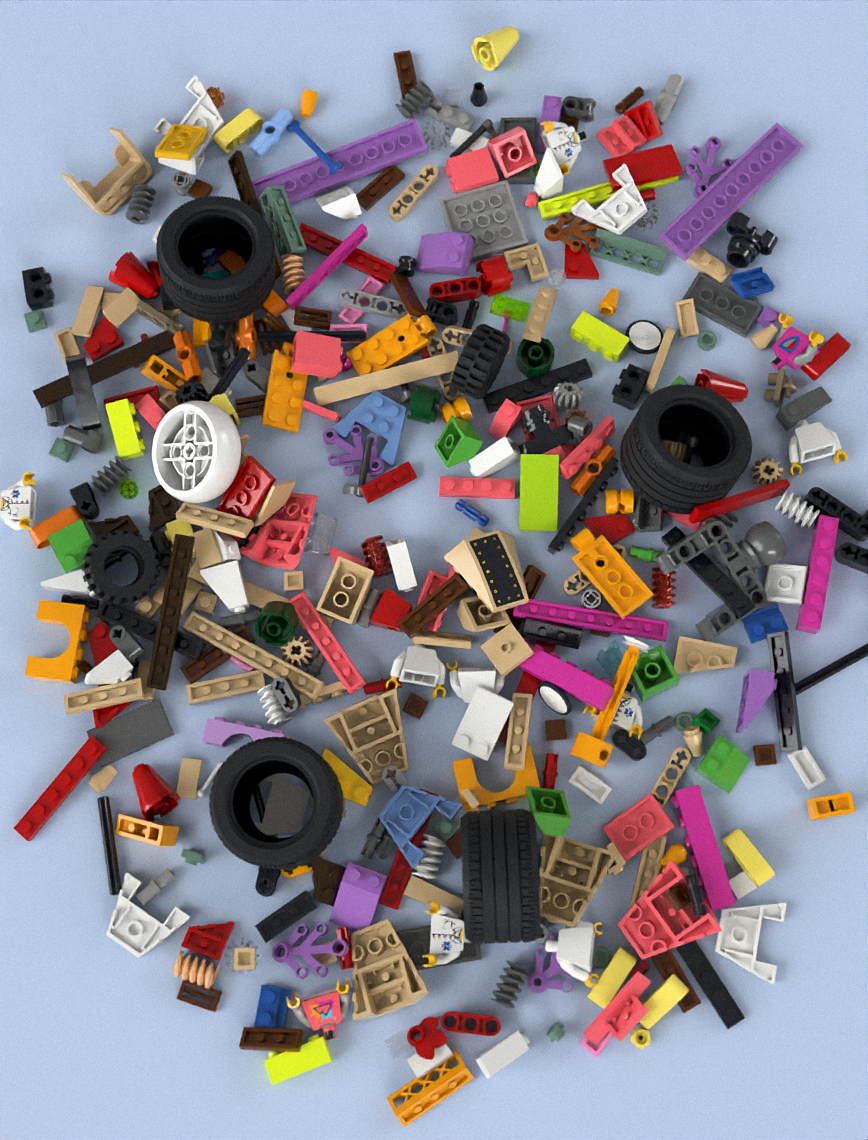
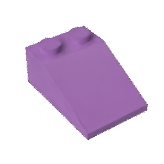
[414,232,474,276]
[736,668,777,733]
[329,862,388,931]

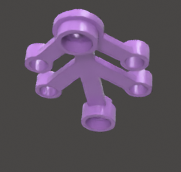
[684,137,733,198]
[323,425,385,477]
[272,922,349,979]
[527,933,589,993]

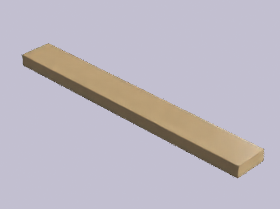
[313,350,459,406]
[188,559,334,629]
[182,611,324,701]

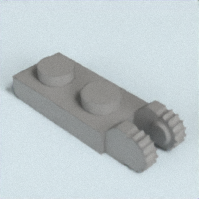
[424,99,475,132]

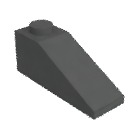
[775,386,832,431]

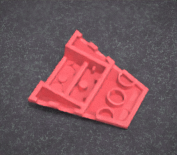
[239,493,317,570]
[618,860,722,959]

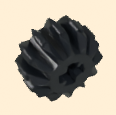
[175,380,208,405]

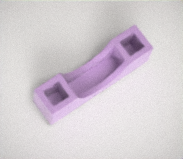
[202,716,287,748]

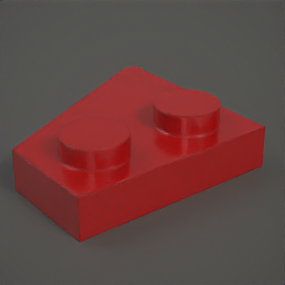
[564,243,599,280]
[83,316,125,363]

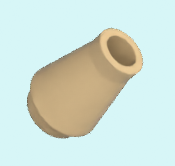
[750,324,779,351]
[683,726,704,757]
[88,764,118,794]

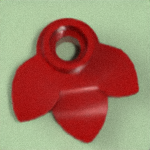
[407,1017,448,1060]

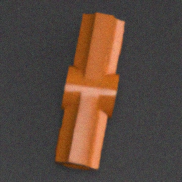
[234,314,258,361]
[173,331,203,382]
[569,443,616,497]

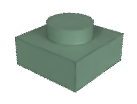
[24,309,48,333]
[49,437,75,463]
[432,815,460,842]
[181,848,206,866]

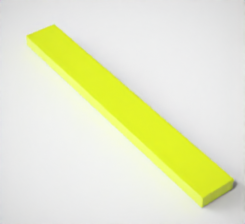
[537,176,679,221]

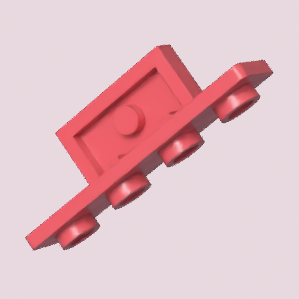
[416,564,456,632]
[583,971,651,1045]

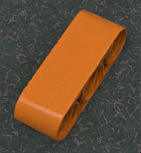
[28,505,86,549]

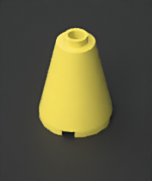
[472,26,519,71]

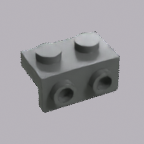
[204,337,242,377]
[633,493,664,532]

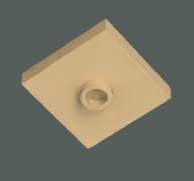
[480,623,534,677]

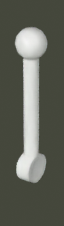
[197,761,223,797]

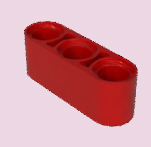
[429,277,482,304]
[800,332,851,381]
[441,1011,501,1036]

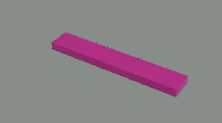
[286,224,368,310]

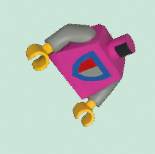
[771,313,824,371]

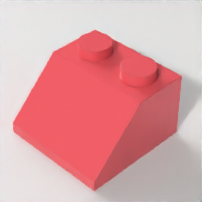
[487,126,537,178]

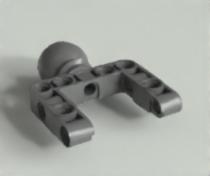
[654,521,787,641]

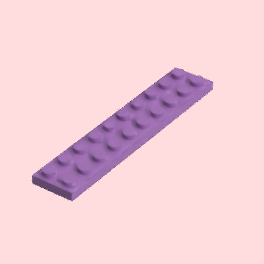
[252,118,428,215]
[658,123,803,261]

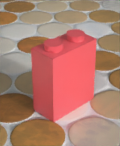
[444,147,499,194]
[292,330,343,379]

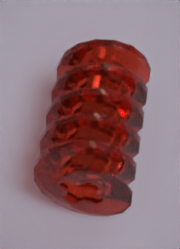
[361,535,393,578]
[651,567,676,609]

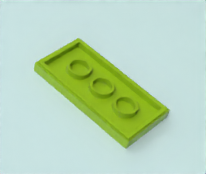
[519,454,559,531]

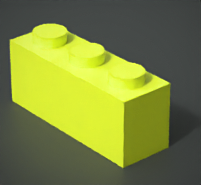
[570,311,630,363]
[105,399,146,461]
[264,1034,333,1085]

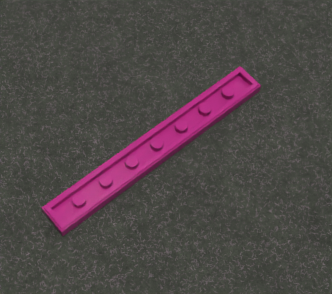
[512,599,668,642]

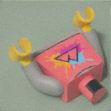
[286,979,351,1040]

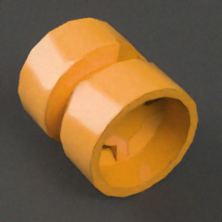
[439,396,472,425]
[604,489,634,514]

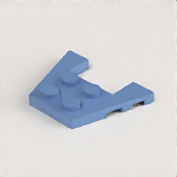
[332,390,407,466]
[378,785,463,869]

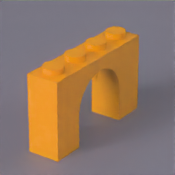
[25,600,91,684]
[452,744,540,812]

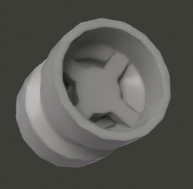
[172,171,192,196]
[580,589,601,610]

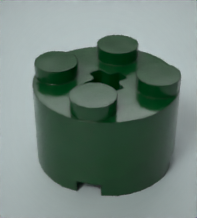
[517,338,555,378]
[407,383,441,424]
[255,601,299,646]

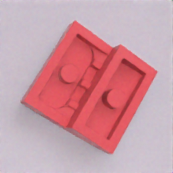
[596,115,648,158]

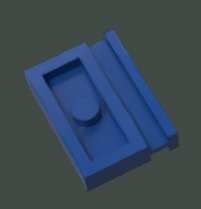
[729,267,775,300]
[741,604,789,644]
[254,985,292,1028]

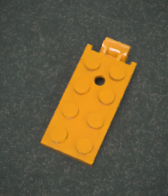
[346,313,437,376]
[261,342,308,433]
[570,528,653,619]

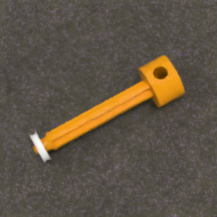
[569,636,651,769]

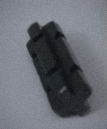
[462,300,480,335]
[61,594,99,610]
[685,874,707,916]

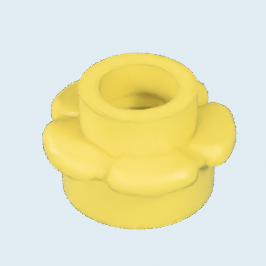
[631,1027,651,1049]

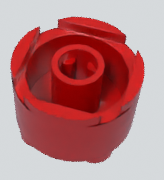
[476,255,513,297]

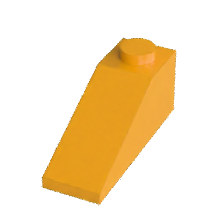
[140,354,187,394]
[115,814,179,846]

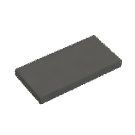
[498,117,536,184]
[682,272,764,338]
[86,699,174,767]
[396,920,481,970]

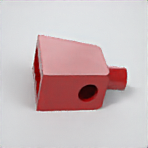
[370,588,412,632]

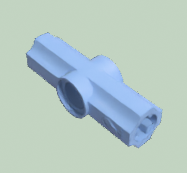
[249,108,293,157]

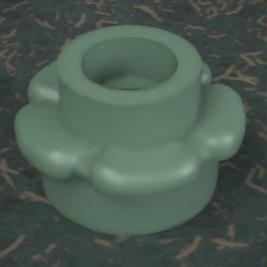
[547,1022,565,1042]

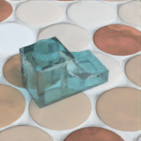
[596,640,623,678]

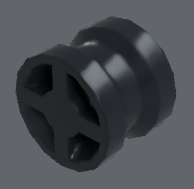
[396,256,417,277]

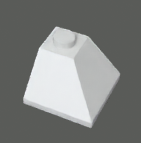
[534,147,564,201]
[315,186,362,220]
[84,650,133,685]

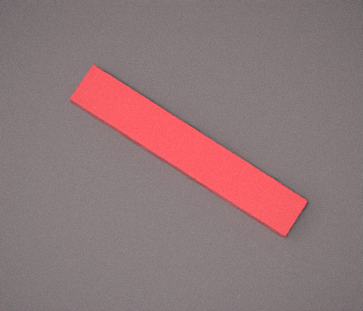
[287,591,366,694]

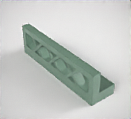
[259,185,307,256]
[589,228,667,276]

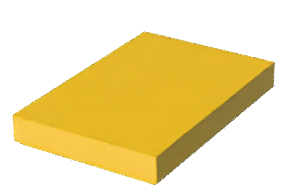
[154,124,208,161]

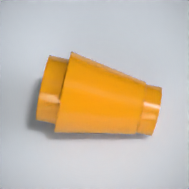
[300,90,318,118]
[599,288,620,316]
[659,843,688,870]

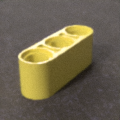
[214,107,264,153]
[722,828,775,887]
[587,947,637,1009]
[639,974,689,1030]

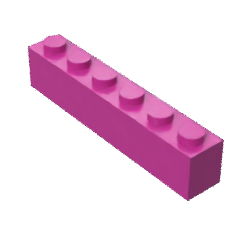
[796,515,839,634]
[517,638,615,712]
[671,785,736,911]

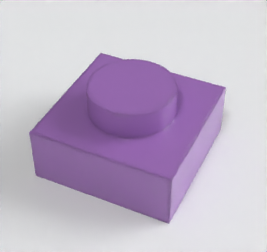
[756,306,780,328]

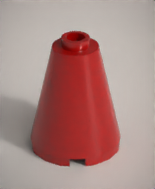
[108,251,161,300]
[694,369,748,403]
[132,763,180,820]

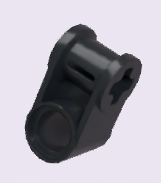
[425,298,458,326]
[69,482,100,520]
[255,866,281,897]

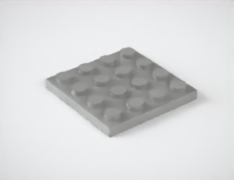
[439,180,528,261]

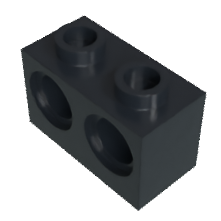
[22,267,55,311]
[611,363,650,411]

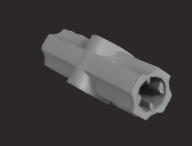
[654,74,684,126]

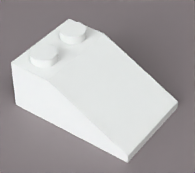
[452,686,515,761]

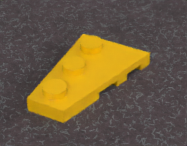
[322,748,373,807]

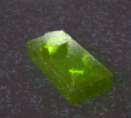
[490,295,530,323]

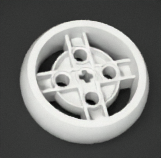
[152,401,241,504]

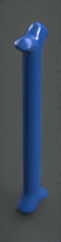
[287,120,343,174]

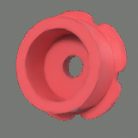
[524,192,539,209]

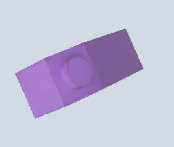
[537,95,562,155]

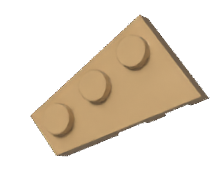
[673,636,738,674]

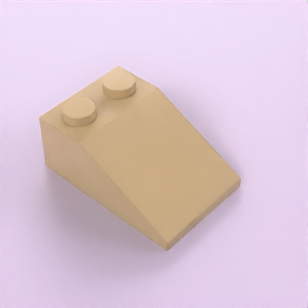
[316,556,374,626]

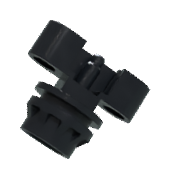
[726,212,778,268]
[518,404,575,454]

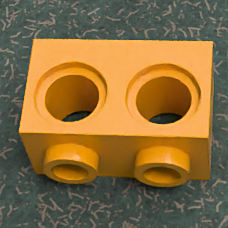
[805,792,856,821]

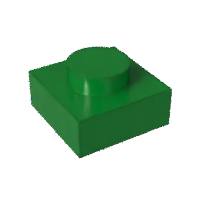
[692,708,721,735]

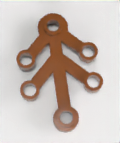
[544,212,609,252]

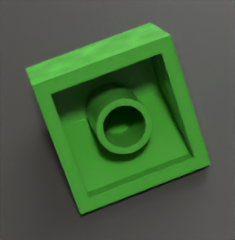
[434,416,483,468]
[47,519,95,573]
[631,645,679,702]
[695,735,750,794]
[525,786,572,837]

